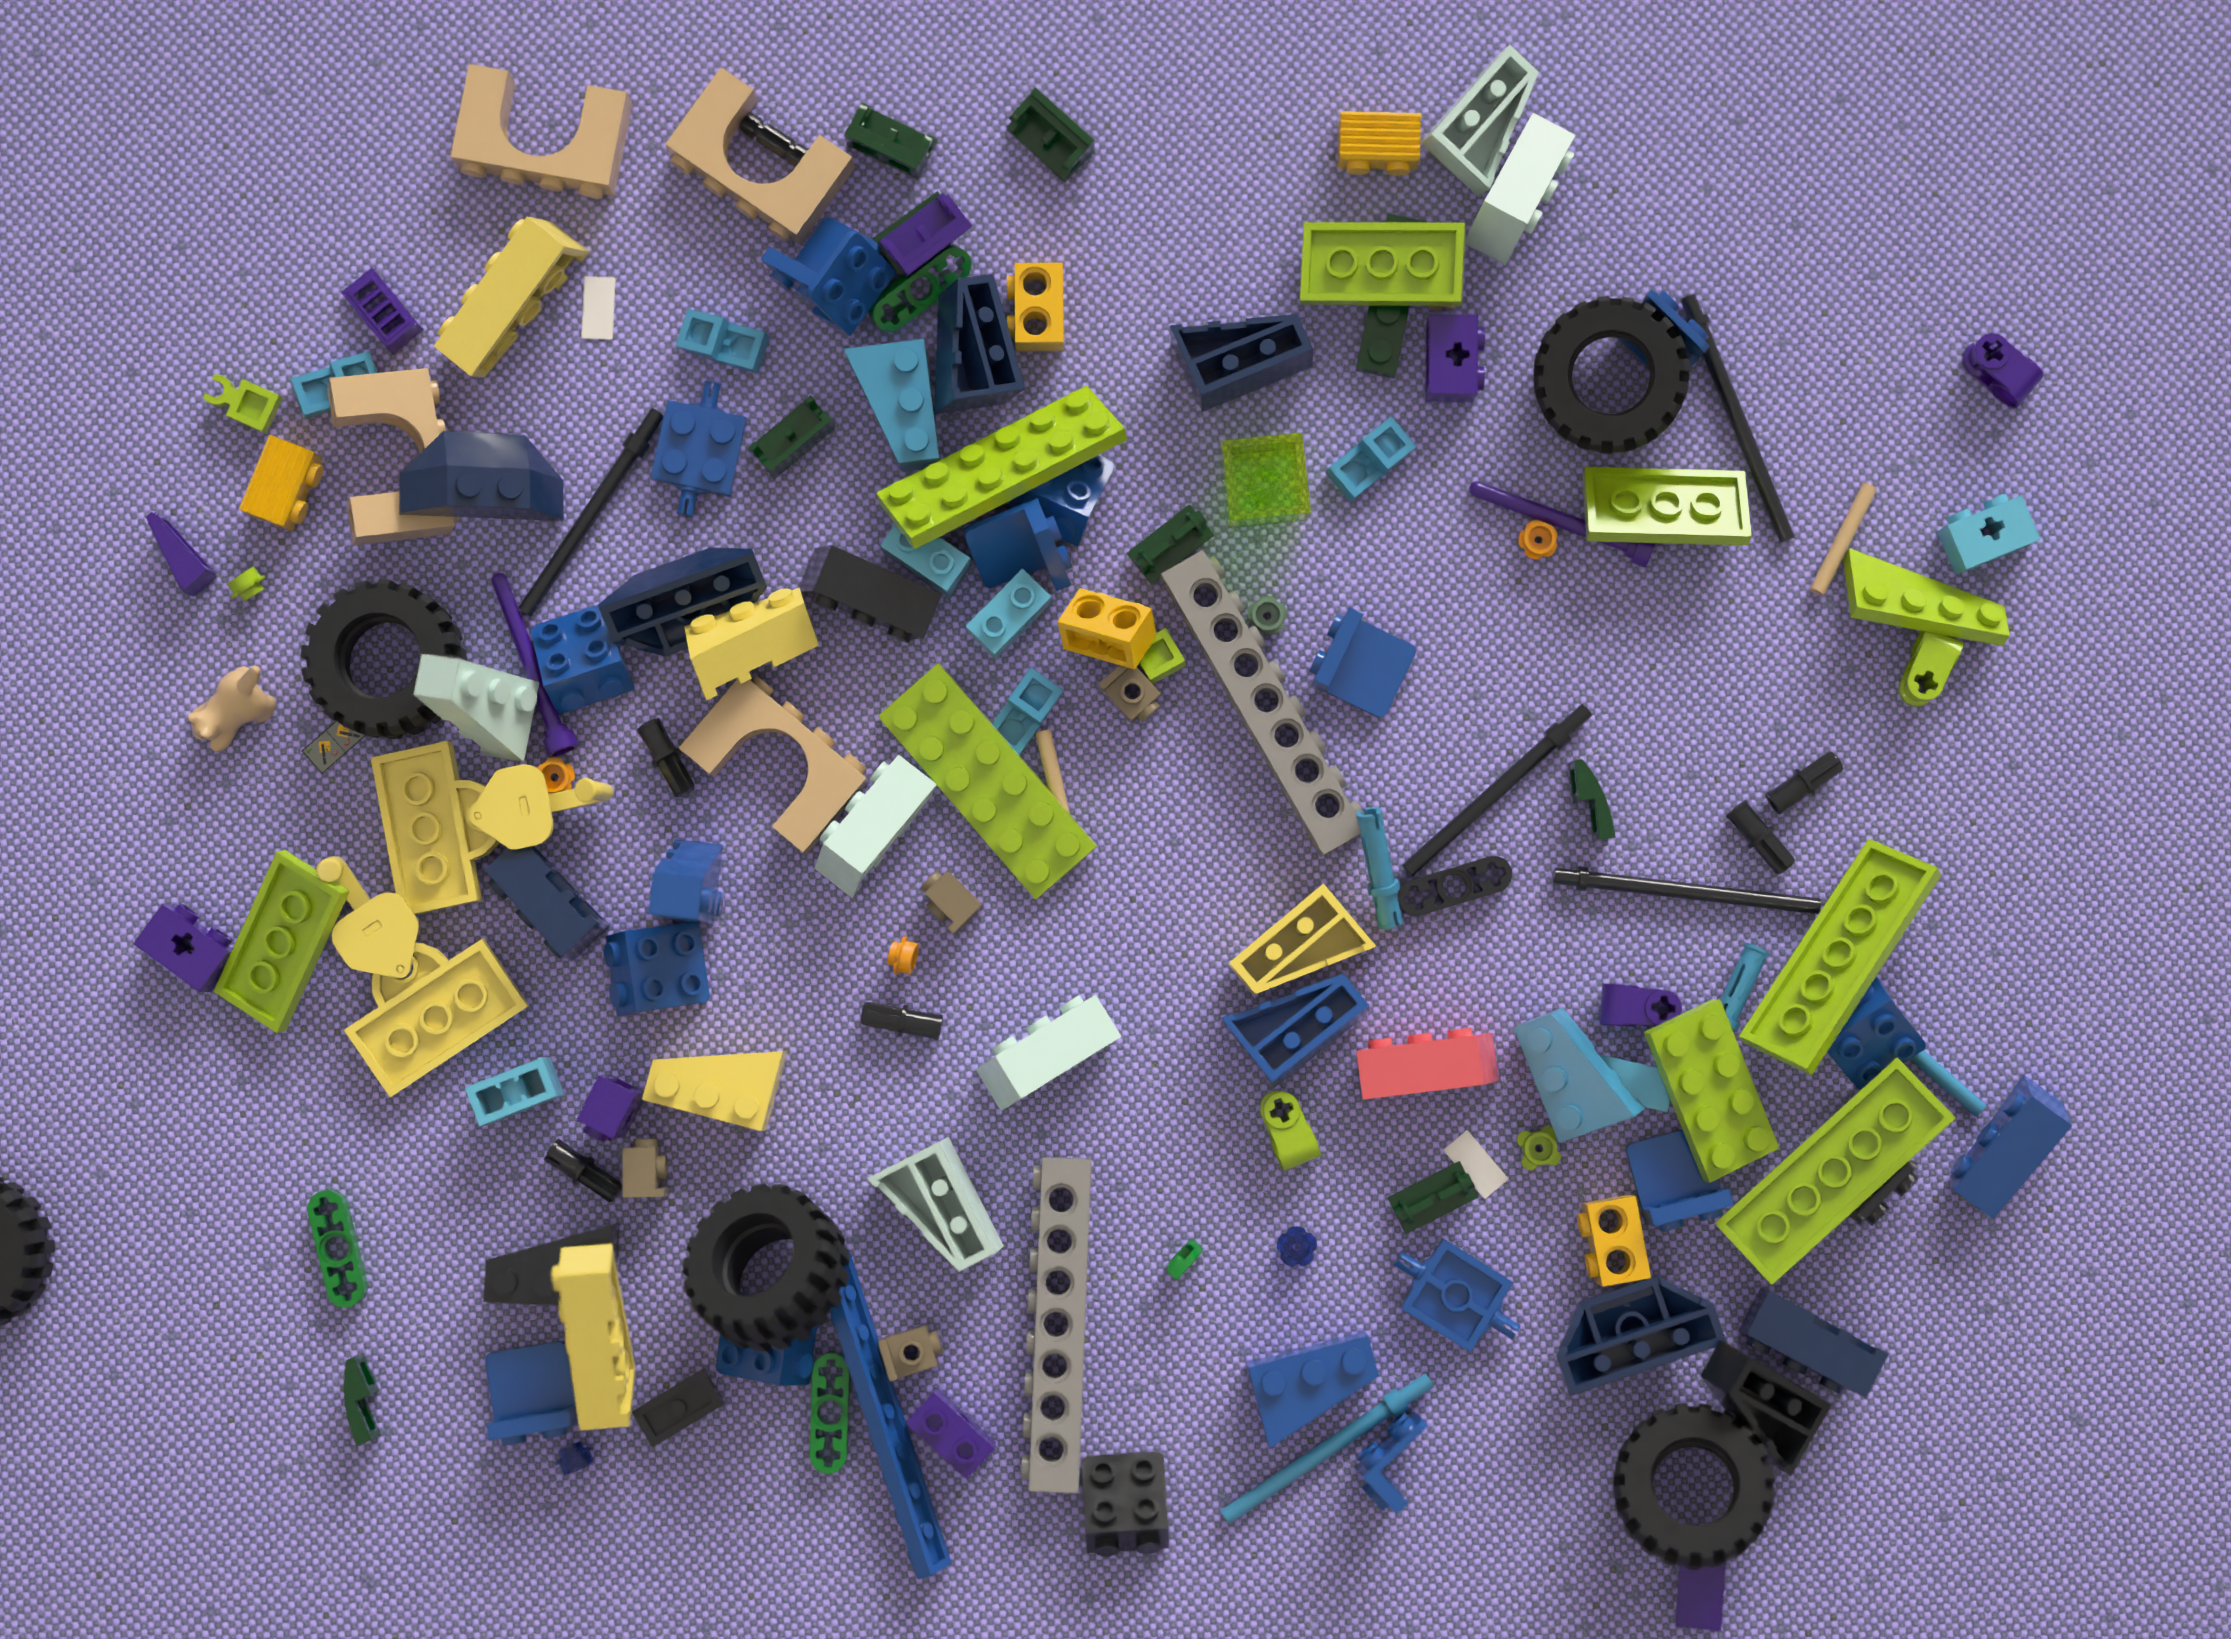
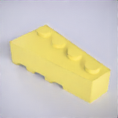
[434,216,590,377]
[552,1244,636,1430]

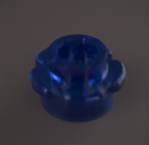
[1277,1226,1317,1267]
[554,1441,595,1476]

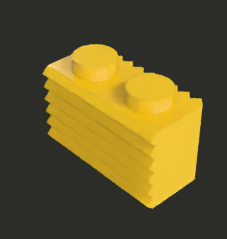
[1337,111,1421,176]
[239,435,324,532]

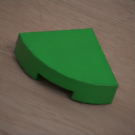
[1165,1238,1204,1281]

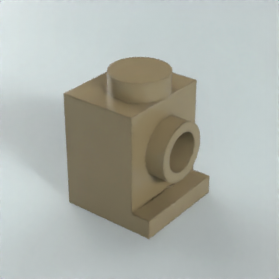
[1098,665,1161,724]
[920,870,984,935]
[622,1138,670,1198]
[878,1323,944,1381]

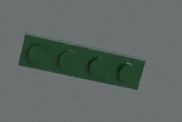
[1355,213,1427,379]

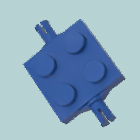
[650,381,747,517]
[1393,1238,1521,1352]

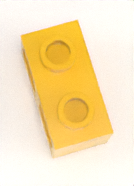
[1007,263,1064,351]
[1057,588,1157,670]
[1577,1194,1651,1287]

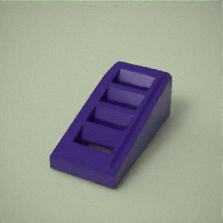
[341,268,424,355]
[146,512,216,597]

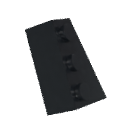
[798,545,942,643]
[483,1222,620,1306]
[1700,1340,1832,1477]

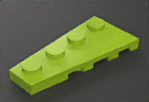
[1843,548,2010,646]

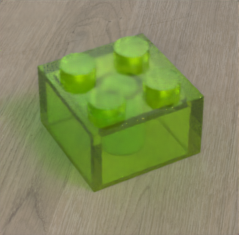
[1219,432,1311,529]

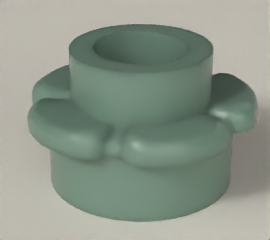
[1247,596,1287,635]

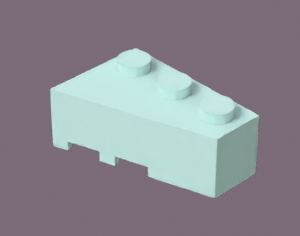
[1465,113,1575,265]

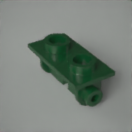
[1126,504,1214,585]
[1387,1161,1478,1234]

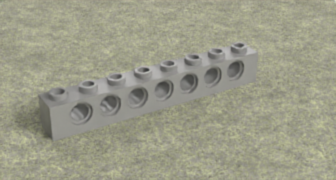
[1160,550,1365,857]
[1021,1157,1092,1493]

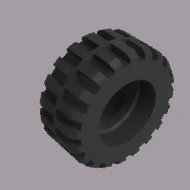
[1533,296,1690,454]
[300,579,467,739]
[0,1177,55,1326]
[682,1183,850,1352]
[1613,1403,1776,1570]

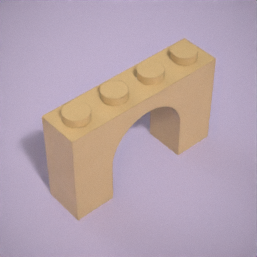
[450,64,633,199]
[665,67,855,245]
[327,368,460,546]
[679,675,869,855]

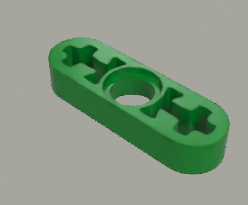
[868,244,972,332]
[307,1190,368,1308]
[810,1351,851,1474]

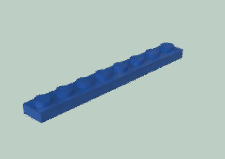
[830,1250,952,1579]

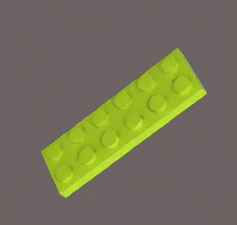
[876,385,1128,550]
[878,663,1098,900]
[1739,838,1942,1076]
[1714,1058,1956,1285]

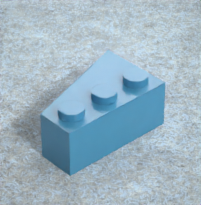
[844,339,941,472]
[1514,1008,1645,1143]

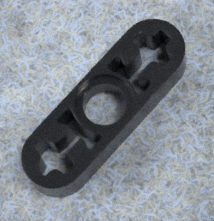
[1397,856,1512,917]

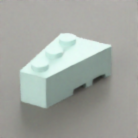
[1420,45,1539,197]
[414,654,539,762]
[814,755,937,898]
[976,995,1121,1111]
[867,1137,1004,1271]

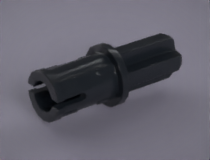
[637,718,694,798]
[1765,752,1844,815]
[1726,799,1795,875]
[861,1002,943,1041]
[544,1139,623,1202]

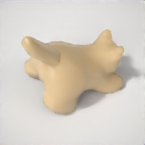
[188,666,276,752]

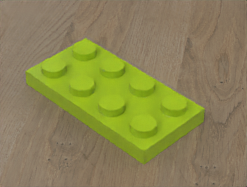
[1300,222,1466,306]
[1582,467,1752,546]
[213,850,350,1033]
[1643,998,1779,1183]

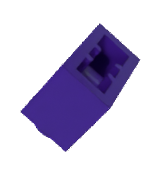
[1425,314,1485,403]
[133,903,233,992]
[576,1075,644,1142]
[906,1387,996,1479]

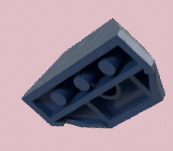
[399,431,564,521]
[598,547,767,657]
[1556,1275,1727,1396]

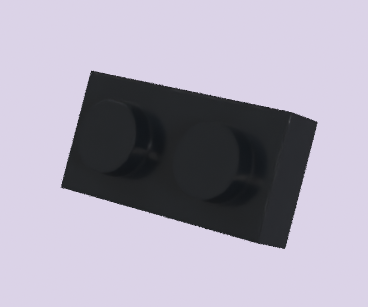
[632,1368,725,1448]

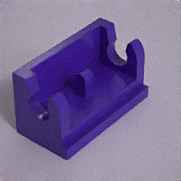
[879,193,972,278]
[1675,1562,1726,1631]

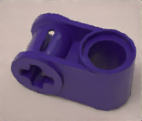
[1962,333,2044,409]
[1600,984,1682,1027]

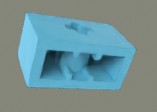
[1937,494,2041,576]
[880,525,972,598]
[965,568,1052,660]
[465,1057,565,1126]

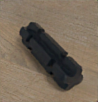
[739,112,808,167]

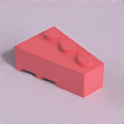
[1356,1027,1499,1099]

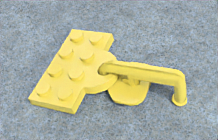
[371,741,614,915]
[316,856,529,1097]

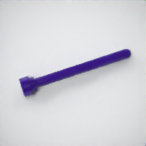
[1469,481,1656,568]
[491,573,579,757]

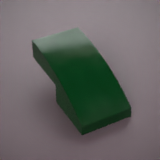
[1568,759,1616,842]
[343,1353,381,1446]

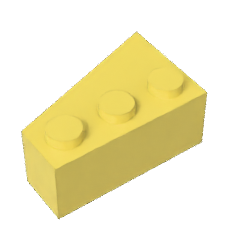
[684,588,819,701]
[1228,883,1376,995]
[642,1051,788,1131]

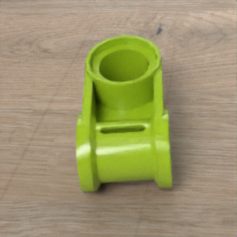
[1898,631,1964,707]
[1259,1090,1322,1172]

